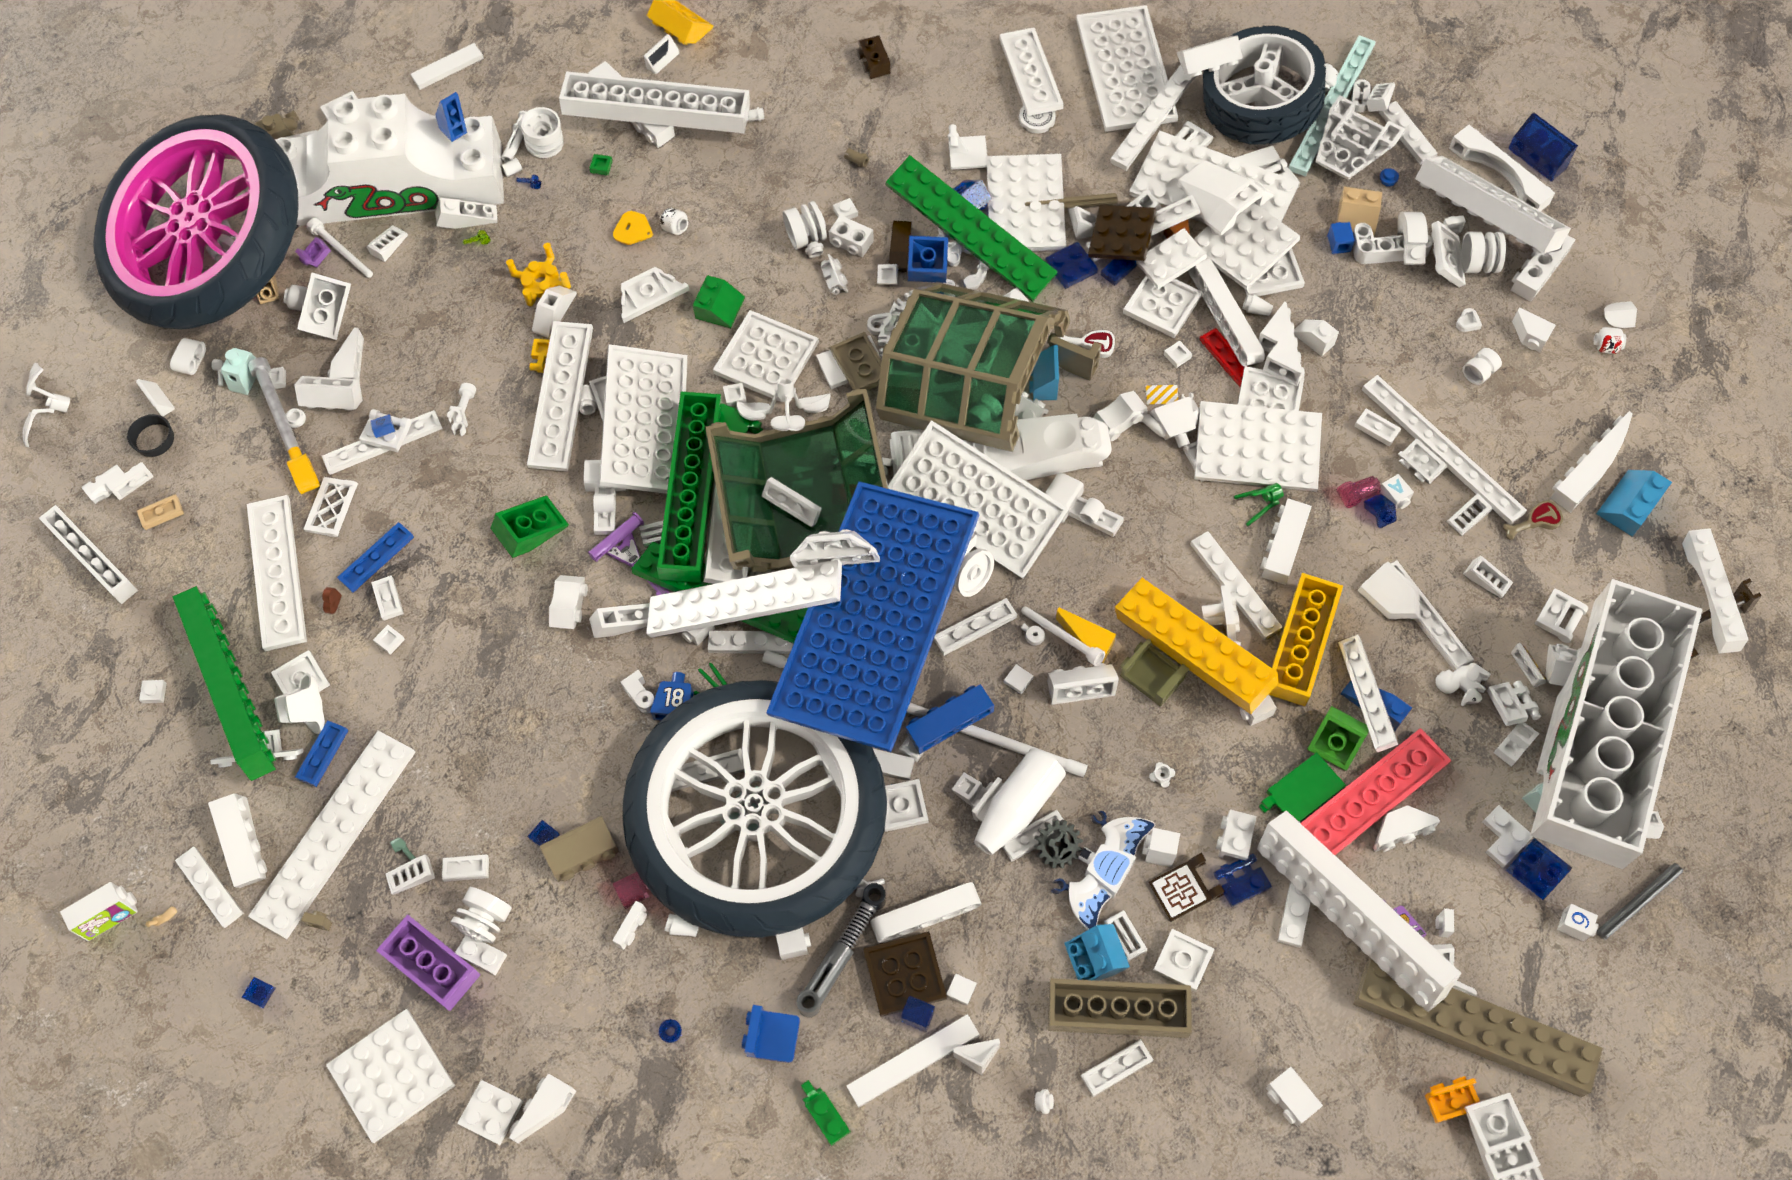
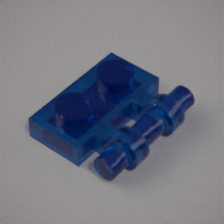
[1213,853,1272,908]

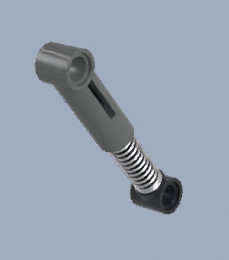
[797,883,886,1018]

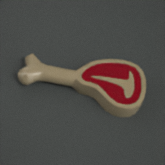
[1503,500,1563,540]

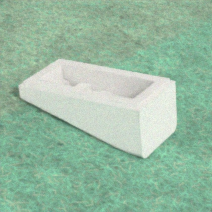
[1366,83,1395,112]
[367,225,408,262]
[1447,493,1493,536]
[1463,555,1513,598]
[386,854,435,895]

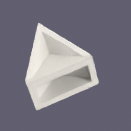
[1068,206,1097,239]
[953,1039,1000,1075]

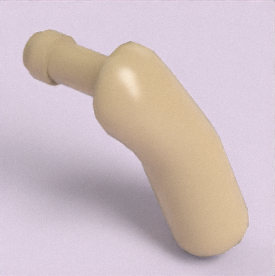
[145,906,177,927]

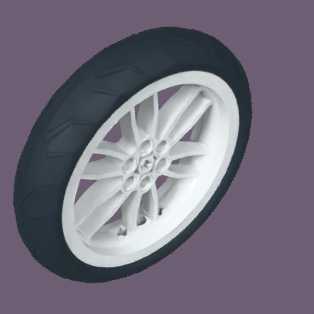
[622,680,887,938]

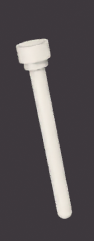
[306,218,373,278]
[1021,606,1105,666]

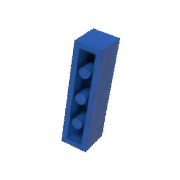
[906,684,994,754]

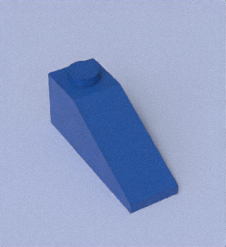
[435,92,467,142]
[1340,680,1412,732]

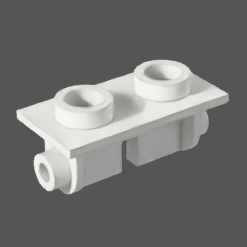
[821,254,848,295]

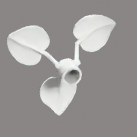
[23,363,70,448]
[737,378,831,431]

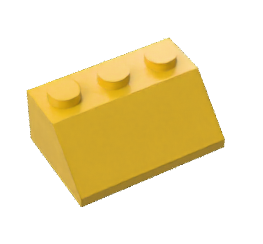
[647,0,714,45]

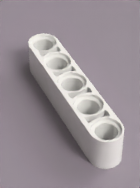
[870,882,982,943]

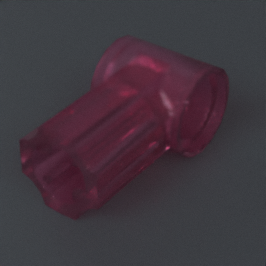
[1336,476,1381,508]

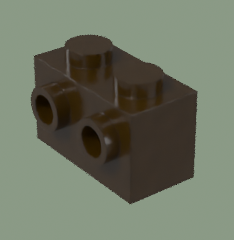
[857,35,891,79]

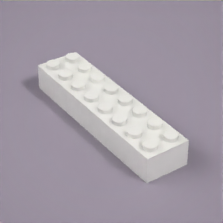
[1415,156,1571,254]

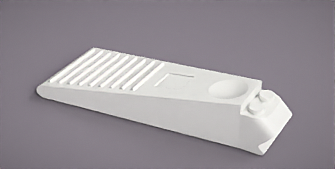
[889,414,1111,481]

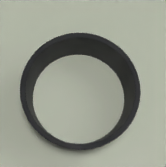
[127,414,174,457]

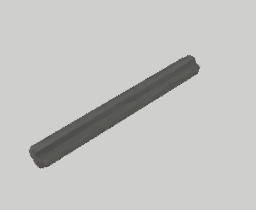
[1597,863,1683,940]

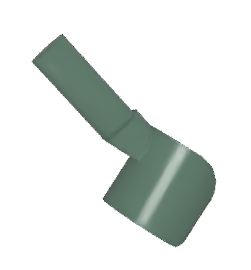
[390,838,416,860]

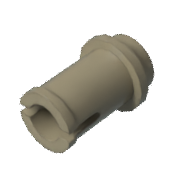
[844,148,869,168]

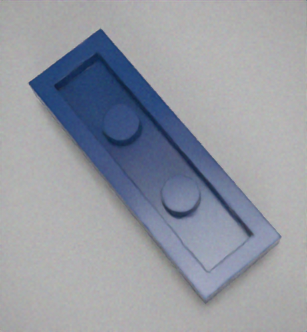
[295,720,349,787]

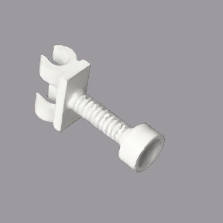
[447,383,476,436]

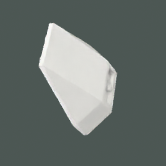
[1178,160,1273,236]

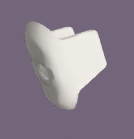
[274,673,325,734]

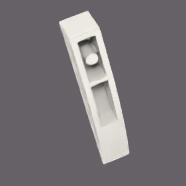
[1550,411,1633,513]

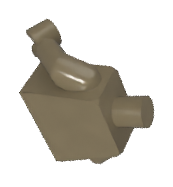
[254,110,299,139]

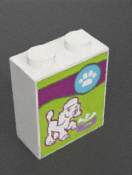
[60,882,138,941]

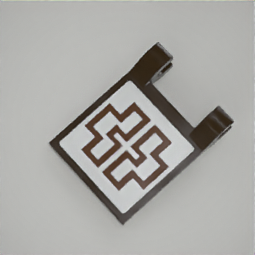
[1148,853,1225,922]

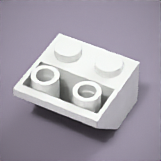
[1545,644,1581,686]

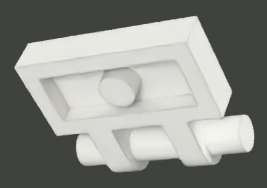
[1487,680,1541,726]

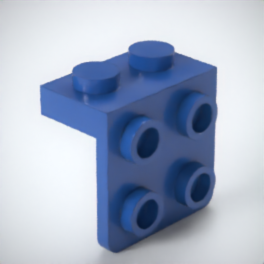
[742,1005,800,1063]

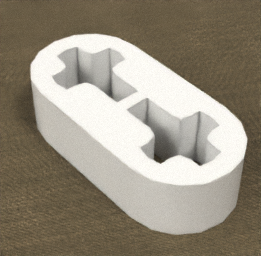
[1351,79,1371,113]

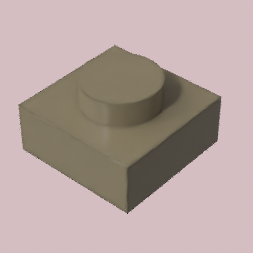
[301,911,332,931]

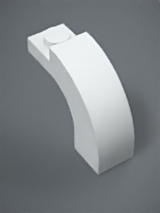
[1397,212,1428,265]

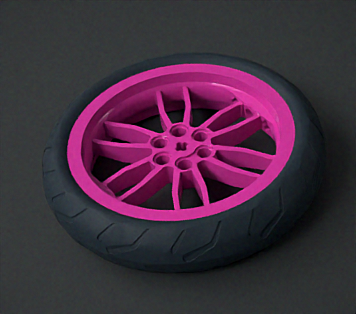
[93,114,299,329]

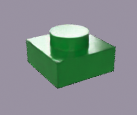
[589,154,613,176]

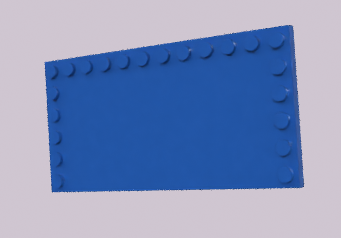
[766,482,980,753]

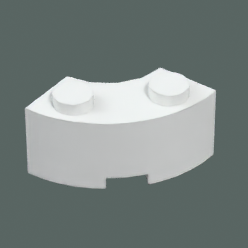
[1093,391,1147,441]
[549,575,588,629]

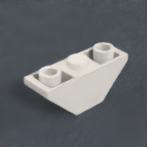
[532,285,577,338]
[1373,805,1440,852]

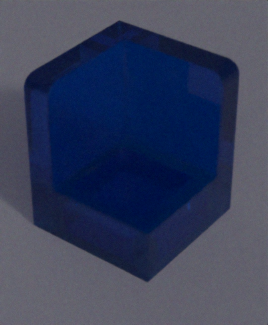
[900,996,935,1032]

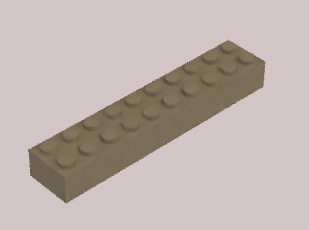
[1353,958,1603,1097]

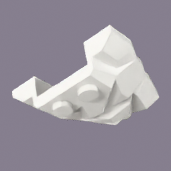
[1315,95,1405,180]

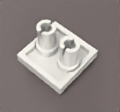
[1202,585,1240,640]

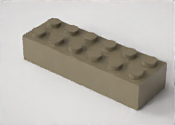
[1048,978,1192,1038]

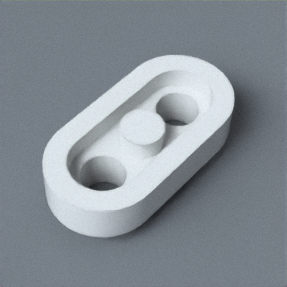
[867,312,901,335]

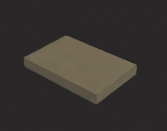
[830,332,882,391]

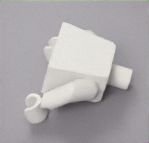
[1140,393,1200,448]

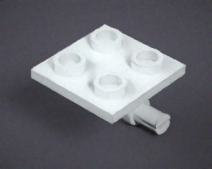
[948,124,987,170]

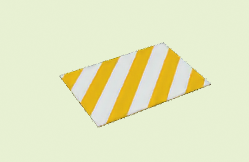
[1146,385,1178,404]

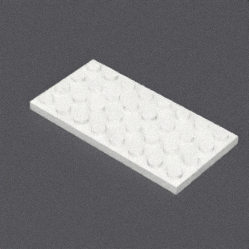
[1076,5,1178,132]
[1129,131,1300,224]
[599,344,687,494]
[888,420,1069,579]

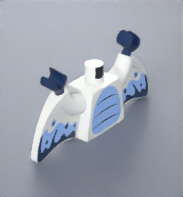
[1051,811,1155,930]

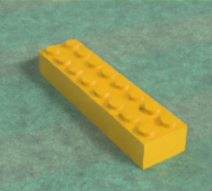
[1115,578,1278,715]

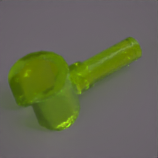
[463,230,491,245]

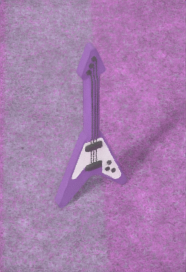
[606,532,669,596]

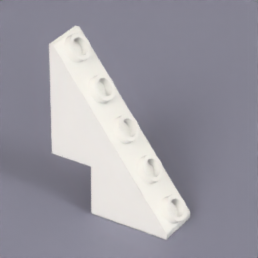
[1258,302,1305,386]

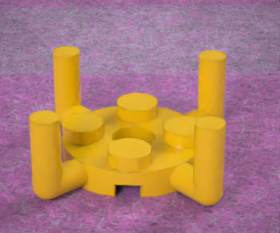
[506,243,571,307]

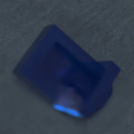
[1364,494,1397,528]

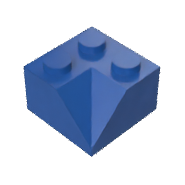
[908,236,948,283]

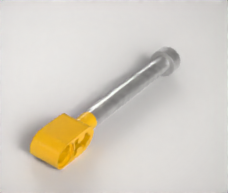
[248,357,320,494]

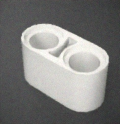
[170,338,206,375]

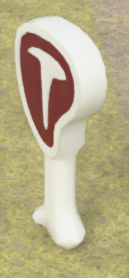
[1061,330,1115,358]

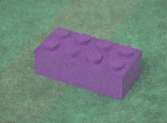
[376,914,481,1011]

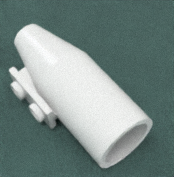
[972,748,1066,855]

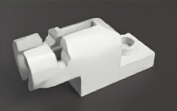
[81,462,154,504]

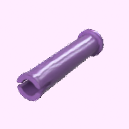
[588,512,644,562]

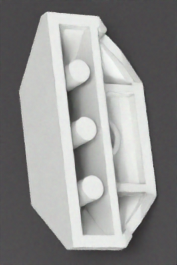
[790,530,880,568]

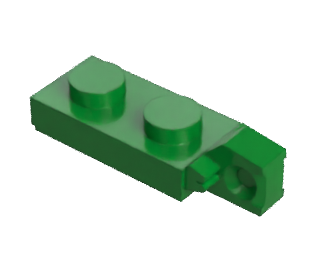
[801,1080,851,1146]

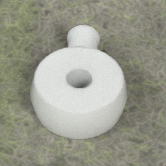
[1021,623,1045,646]

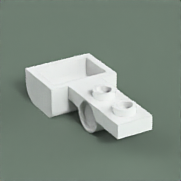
[584,460,626,535]
[1045,473,1124,537]

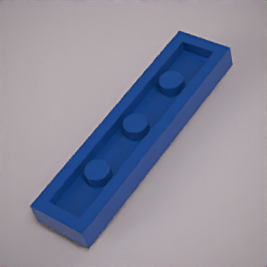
[337,522,414,593]

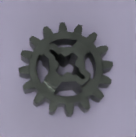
[1034,819,1083,868]

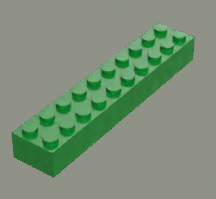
[657,391,722,583]
[172,586,276,781]

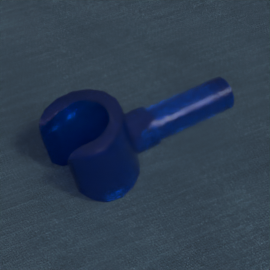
[516,174,541,189]

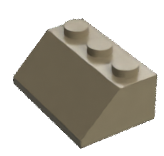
[540,816,619,882]

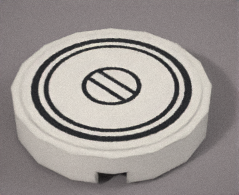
[1019,106,1056,134]

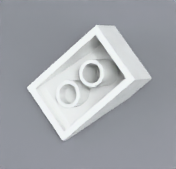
[297,273,351,340]

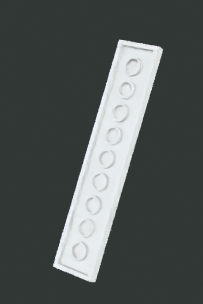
[647,560,842,638]
[248,731,415,939]

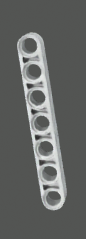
[1188,257,1265,366]

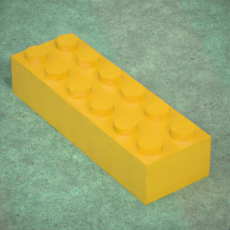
[1269,573,1343,707]

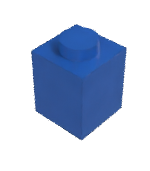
[1327,222,1355,254]

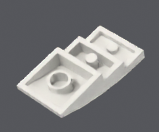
[1465,1093,1544,1180]

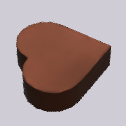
[322,587,342,614]

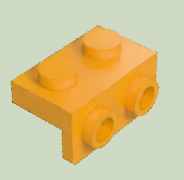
[1424,1076,1480,1123]

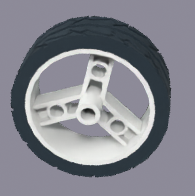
[1203,26,1326,145]

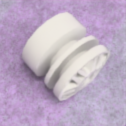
[521,107,563,158]
[782,201,827,250]
[1461,232,1506,273]
[450,887,512,944]

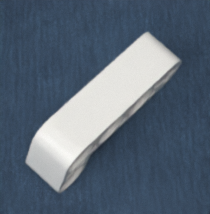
[1352,223,1433,264]

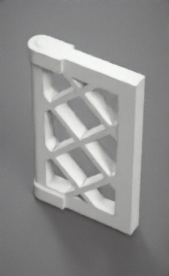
[303,477,358,537]

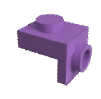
[295,237,331,267]

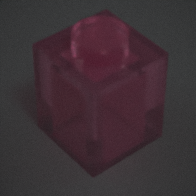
[613,872,650,909]

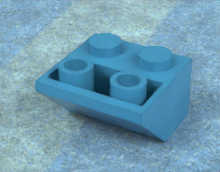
[1064,924,1130,981]

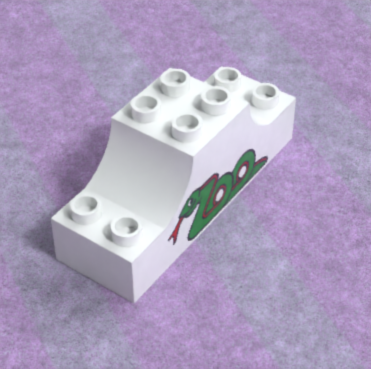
[274,94,504,226]
[1530,579,1702,869]

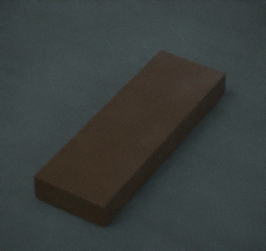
[888,220,912,272]

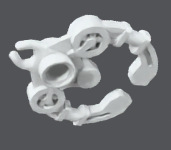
[928,227,990,290]

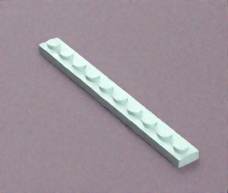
[1289,35,1376,177]

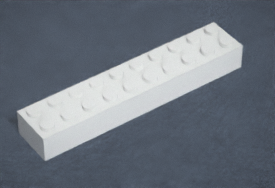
[559,72,750,133]
[1257,811,1461,1012]

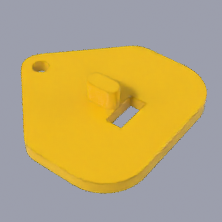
[613,211,653,245]

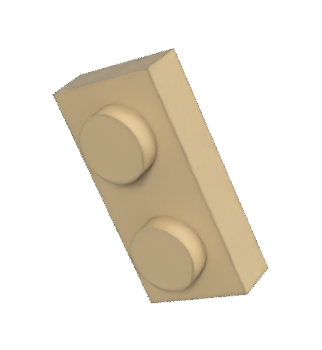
[137,494,184,530]

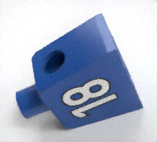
[650,672,693,721]

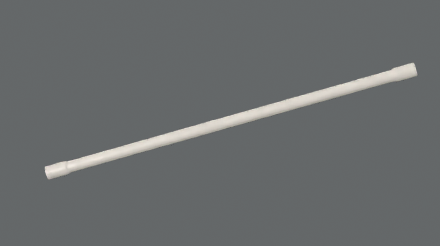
[762,650,1088,778]

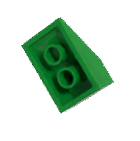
[490,495,569,558]

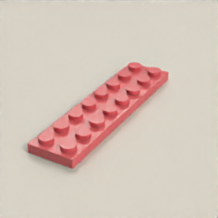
[1300,728,1452,855]

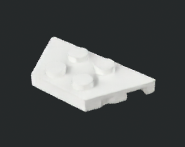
[621,267,689,323]

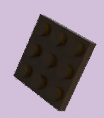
[1088,205,1157,261]
[863,931,947,1017]

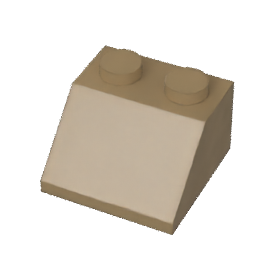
[1337,187,1382,236]

